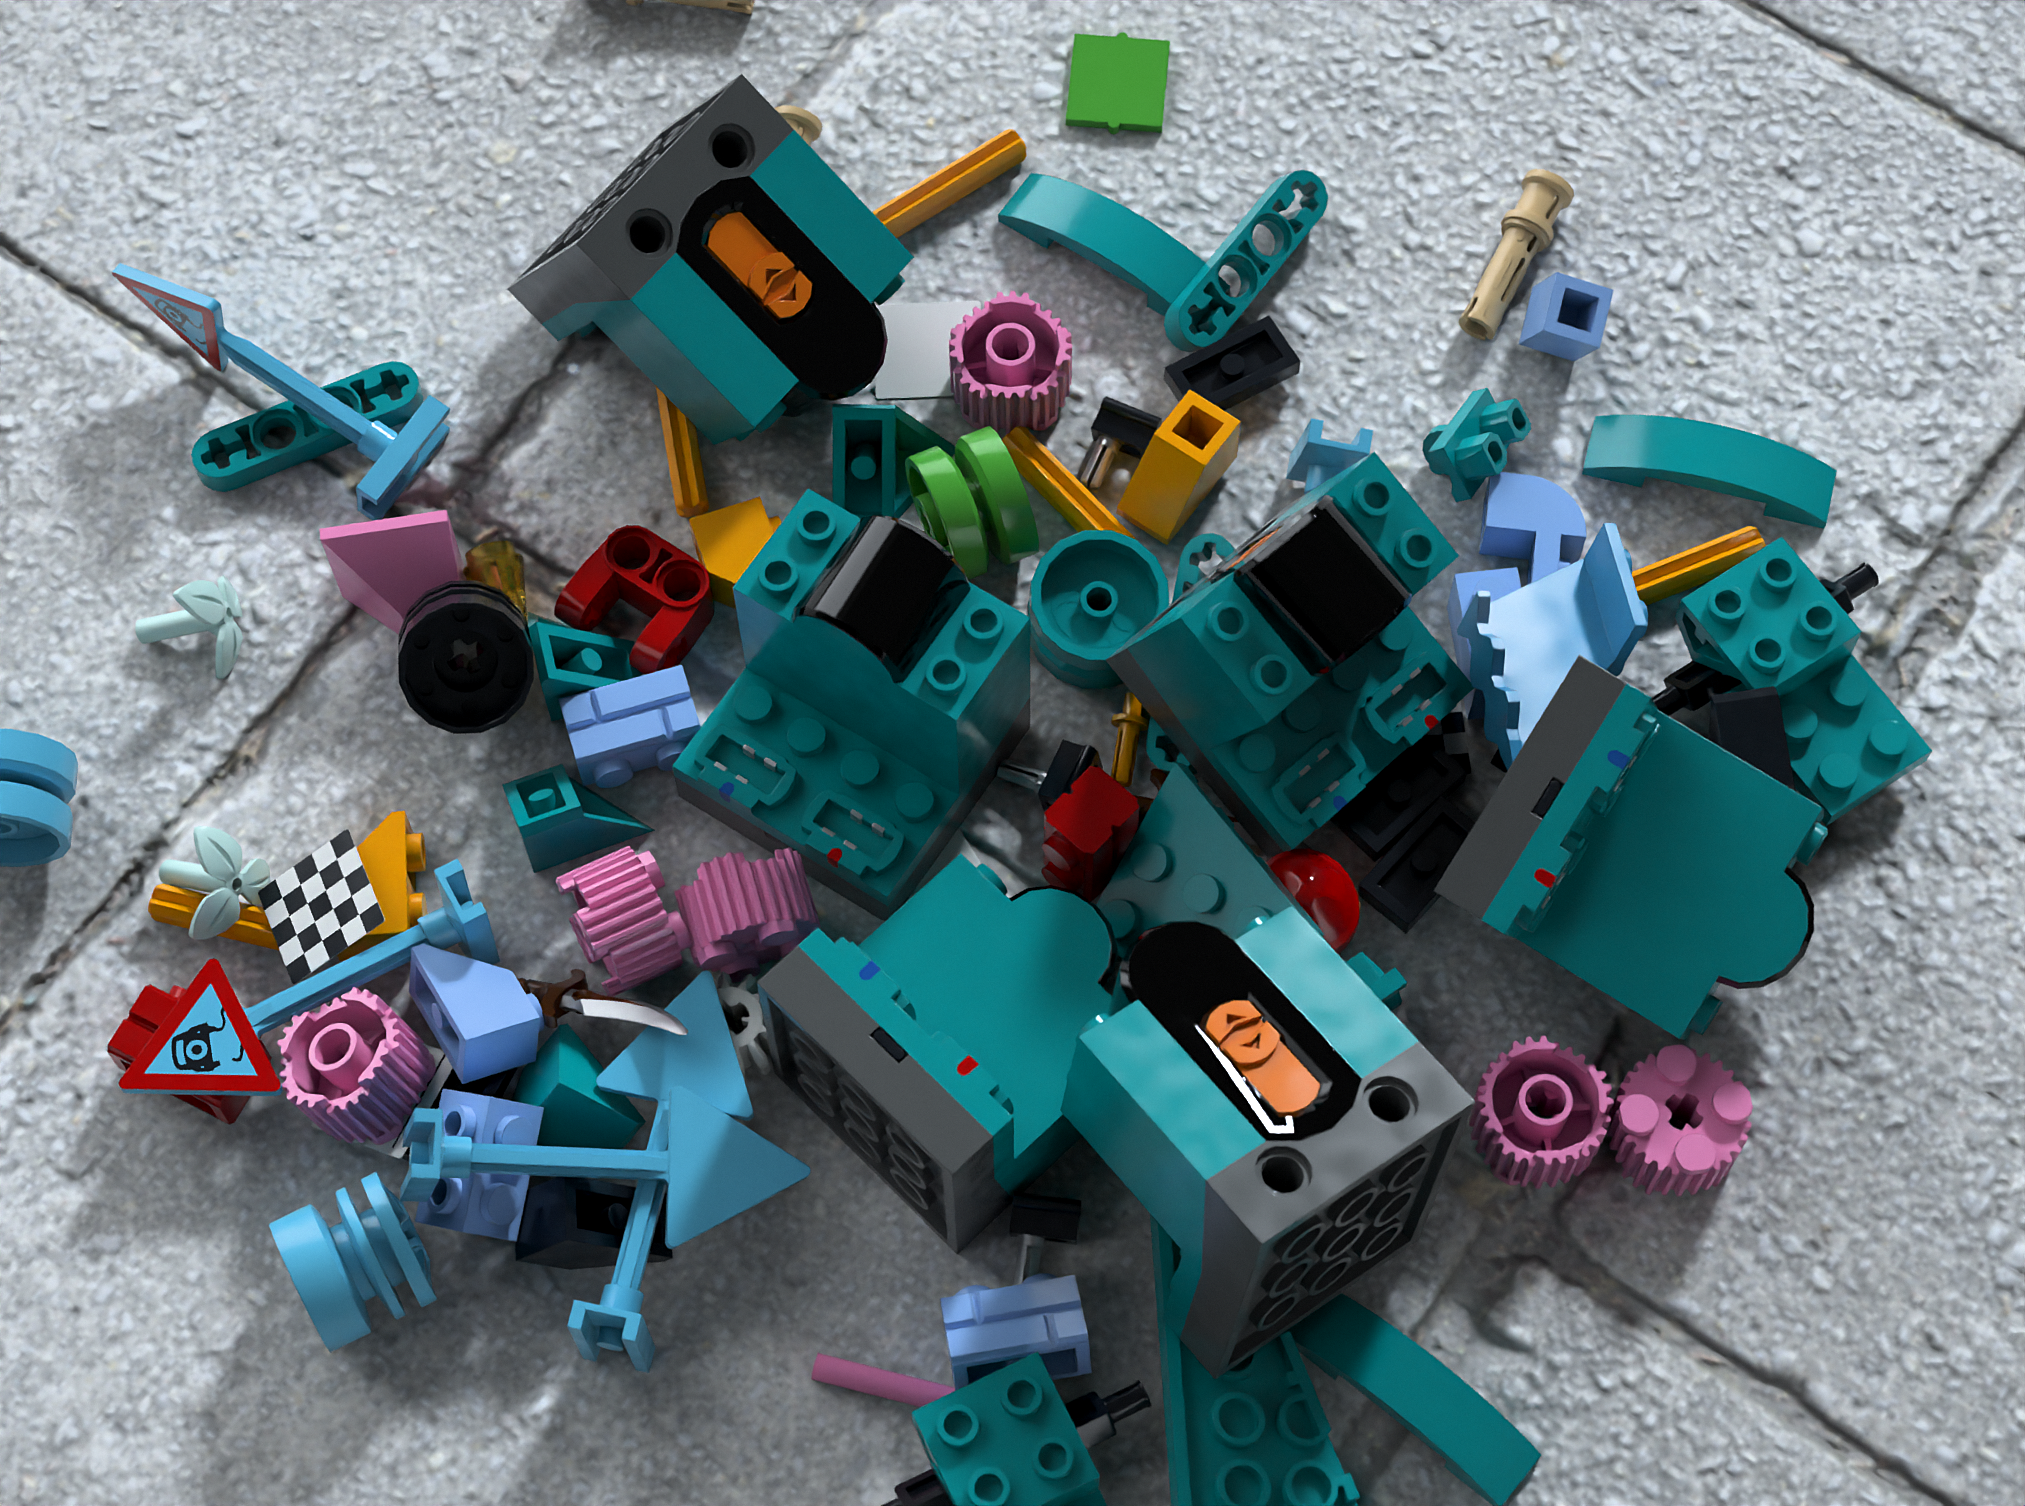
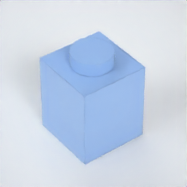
[1519,272,1614,362]

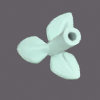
[135,575,243,679]
[159,826,270,940]

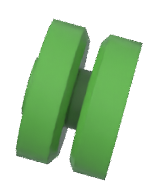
[905,426,1039,586]

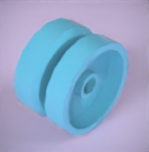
[0,729,78,867]

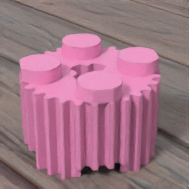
[949,291,1072,434]
[555,846,692,996]
[674,847,821,983]
[277,987,436,1145]
[1469,1036,1614,1189]
[1607,1044,1753,1196]

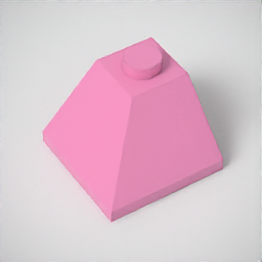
[319,510,466,634]

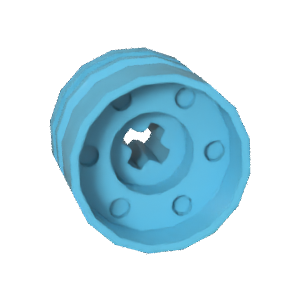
[269,1172,437,1353]

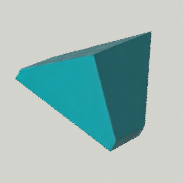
[832,404,956,528]
[528,612,642,721]
[502,764,655,873]
[511,1023,646,1149]

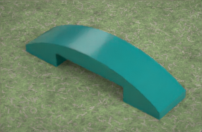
[998,173,1230,334]
[1582,414,1837,529]
[1285,1293,1541,1506]

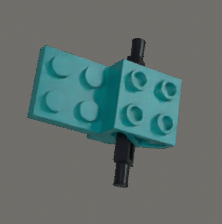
[1652,536,1932,826]
[881,1351,1152,1506]

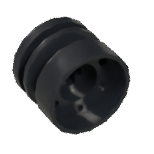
[398,580,534,734]

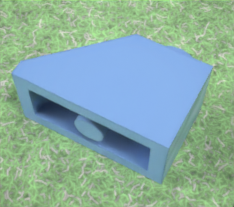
[409,944,545,1084]

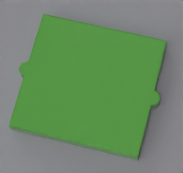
[1066,32,1170,134]

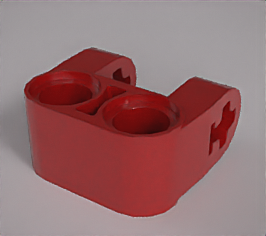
[554,525,715,675]

